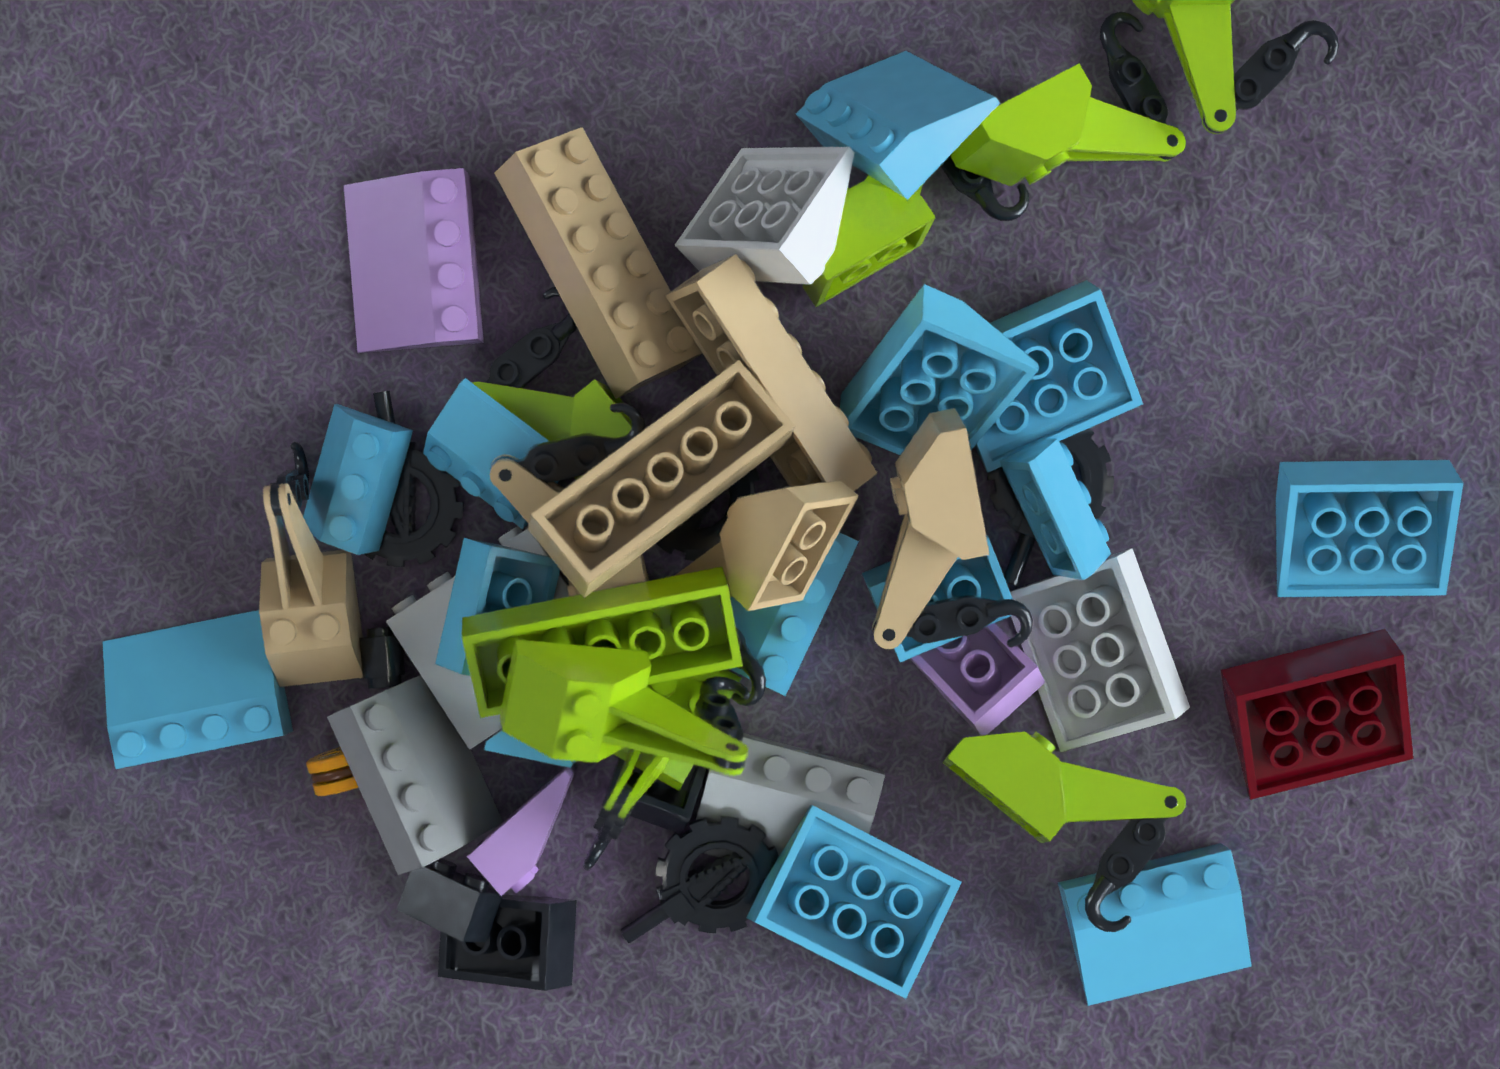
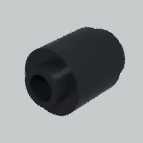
[359,627,405,689]

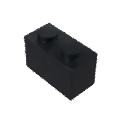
[397,858,503,942]

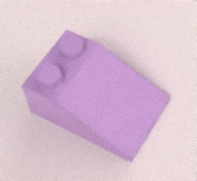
[910,623,1045,736]
[467,765,577,896]

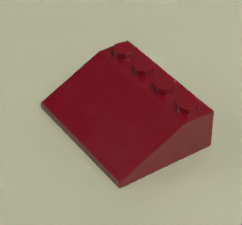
[1221,629,1414,800]

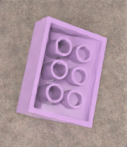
[344,168,484,353]

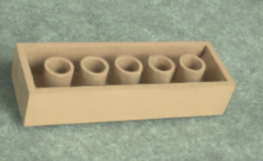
[494,127,702,399]
[665,254,877,491]
[528,360,796,598]

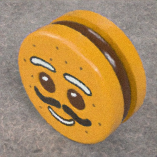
[306,747,359,796]

